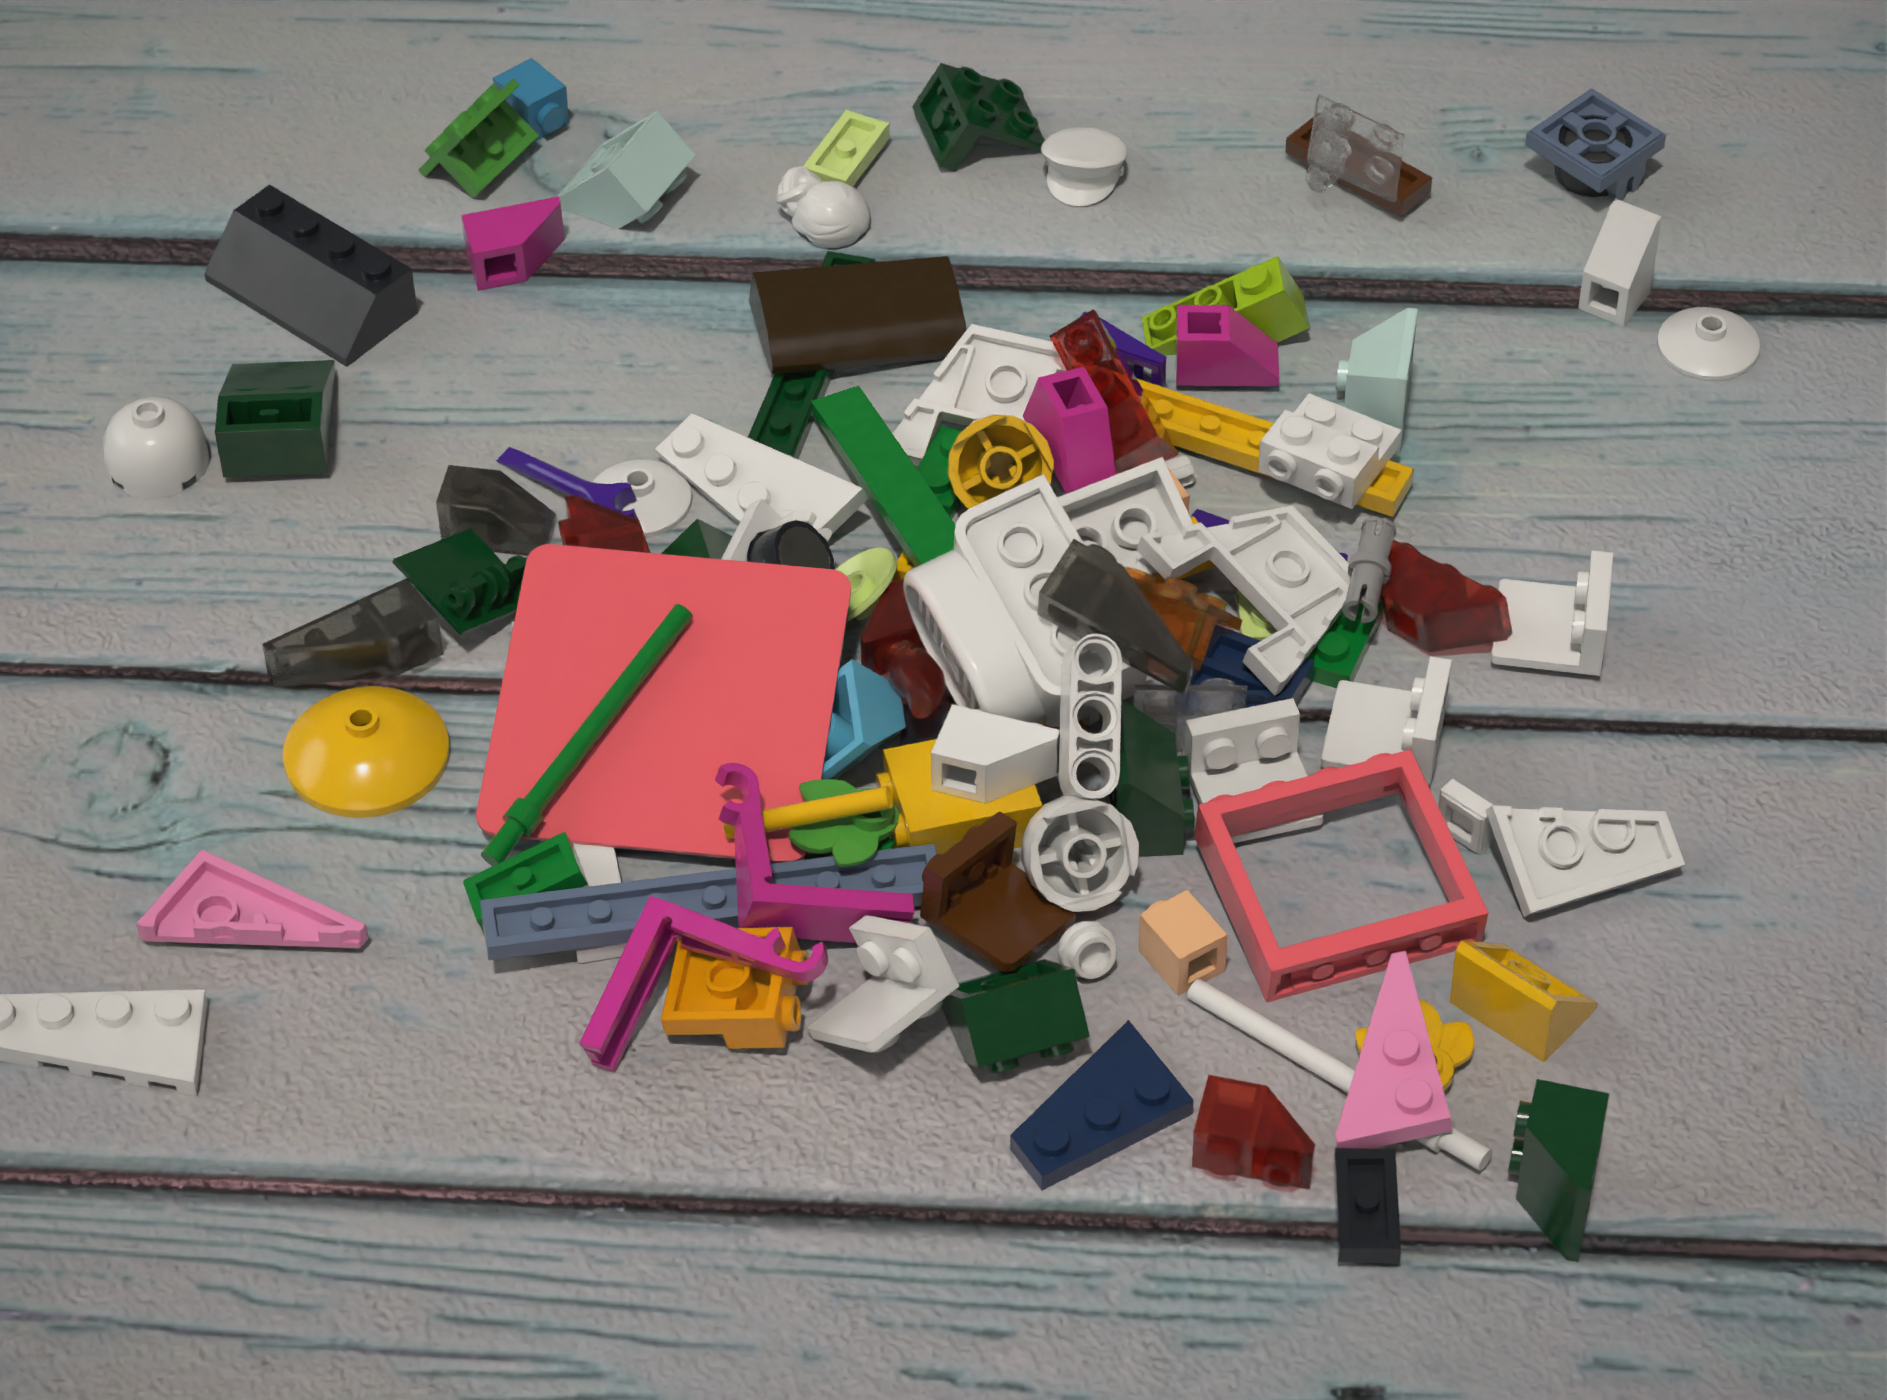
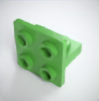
[418,78,539,198]

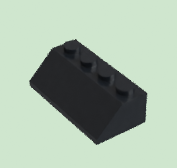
[204,184,418,367]

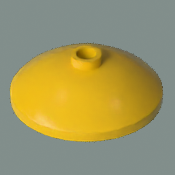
[283,686,450,818]

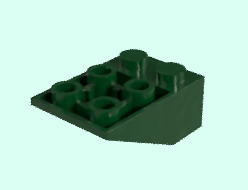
[215,360,335,477]

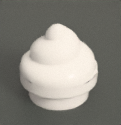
[1058,921,1116,979]

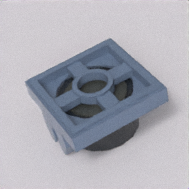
[1525,88,1666,201]

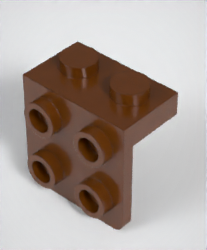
[920,811,1077,972]

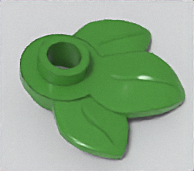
[788,779,899,867]

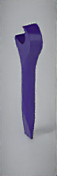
[496,447,640,533]

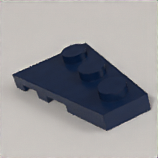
[1010,1020,1194,1191]

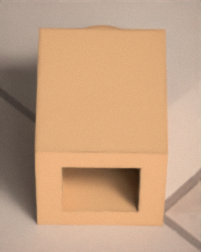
[1138,890,1227,996]

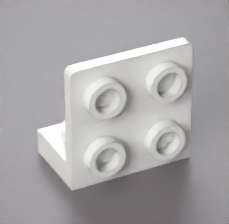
[1491,550,1613,676]
[1321,656,1452,785]
[1184,698,1323,843]
[807,915,959,1053]

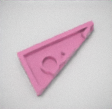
[136,850,368,948]
[1335,951,1453,1149]

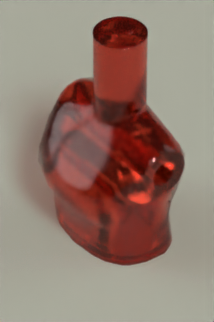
[885,640,946,718]

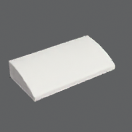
[1057,457,1193,592]

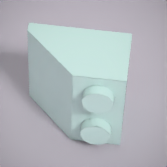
[556,111,696,229]

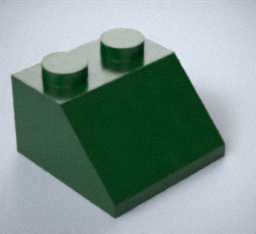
[1109,699,1194,857]
[941,959,1090,1074]
[1508,1079,1610,1262]

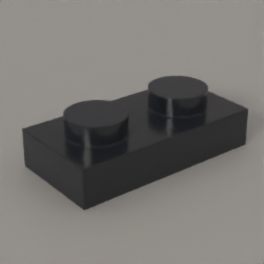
[1333,1148,1401,1263]

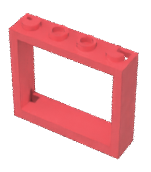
[1194,749,1489,1003]

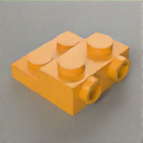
[660,927,809,1049]

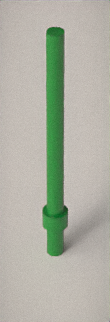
[481,604,693,866]

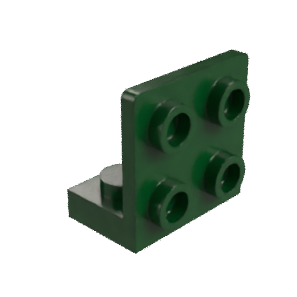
[912,63,1045,172]

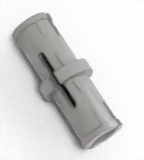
[1342,516,1397,623]

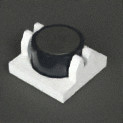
[721,498,835,570]

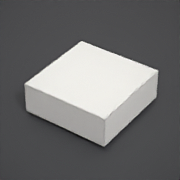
[1438,779,1494,855]

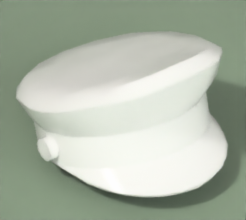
[1041,127,1127,207]

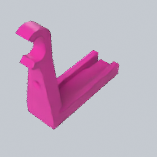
[715,763,915,943]
[579,896,828,1073]

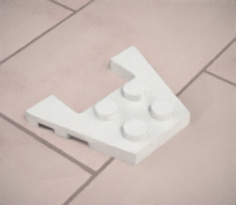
[893,324,1072,497]
[1136,505,1351,696]

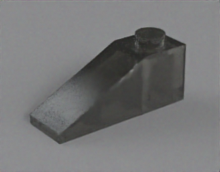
[1037,539,1194,696]
[262,578,443,687]

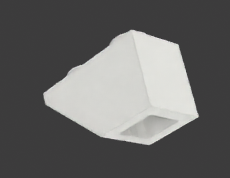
[1578,199,1662,327]
[931,704,1060,803]

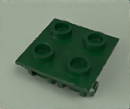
[392,528,527,636]

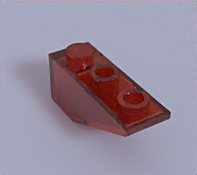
[1049,309,1178,472]

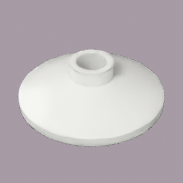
[1657,307,1760,381]
[588,460,692,538]

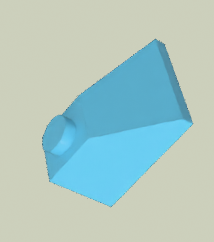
[822,659,906,779]

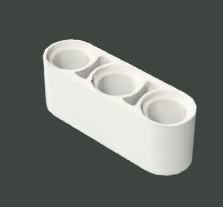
[1059,633,1122,800]

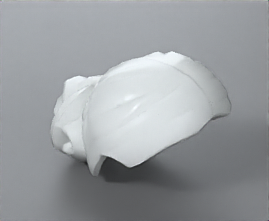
[776,166,870,248]

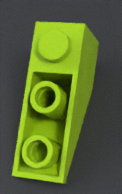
[1141,256,1310,355]

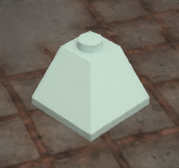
[1336,308,1418,455]

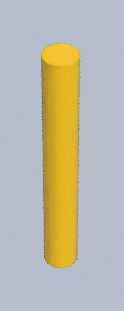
[723,786,893,840]

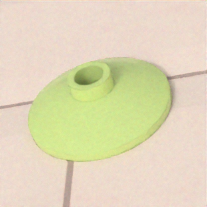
[835,547,897,623]

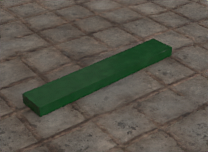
[747,251,875,459]

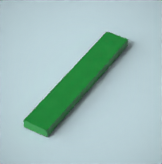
[811,385,955,567]

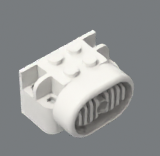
[903,474,1150,727]

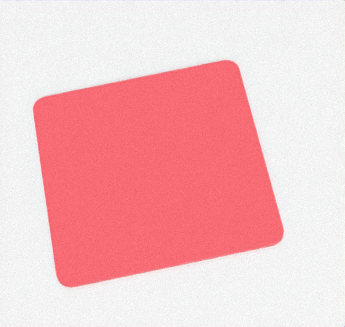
[476,544,851,863]

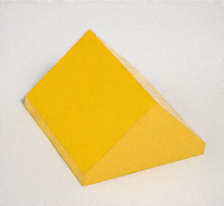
[1449,940,1598,1063]

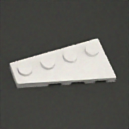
[0,989,208,1096]

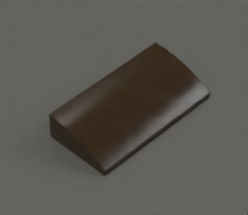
[748,256,967,374]

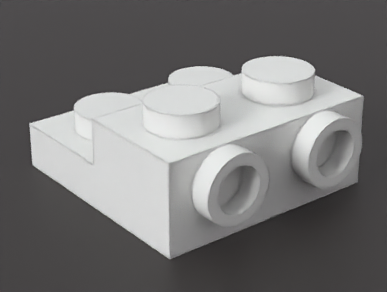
[1258,393,1402,509]

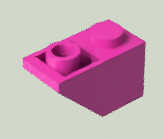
[461,196,564,291]
[1175,305,1279,386]
[1023,367,1116,494]

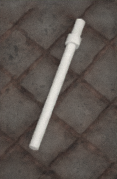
[1187,978,1492,1171]

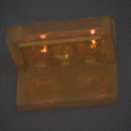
[1101,567,1243,671]

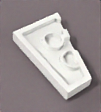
[1485,805,1685,917]

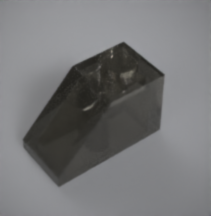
[436,465,557,556]

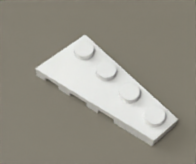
[655,414,869,534]

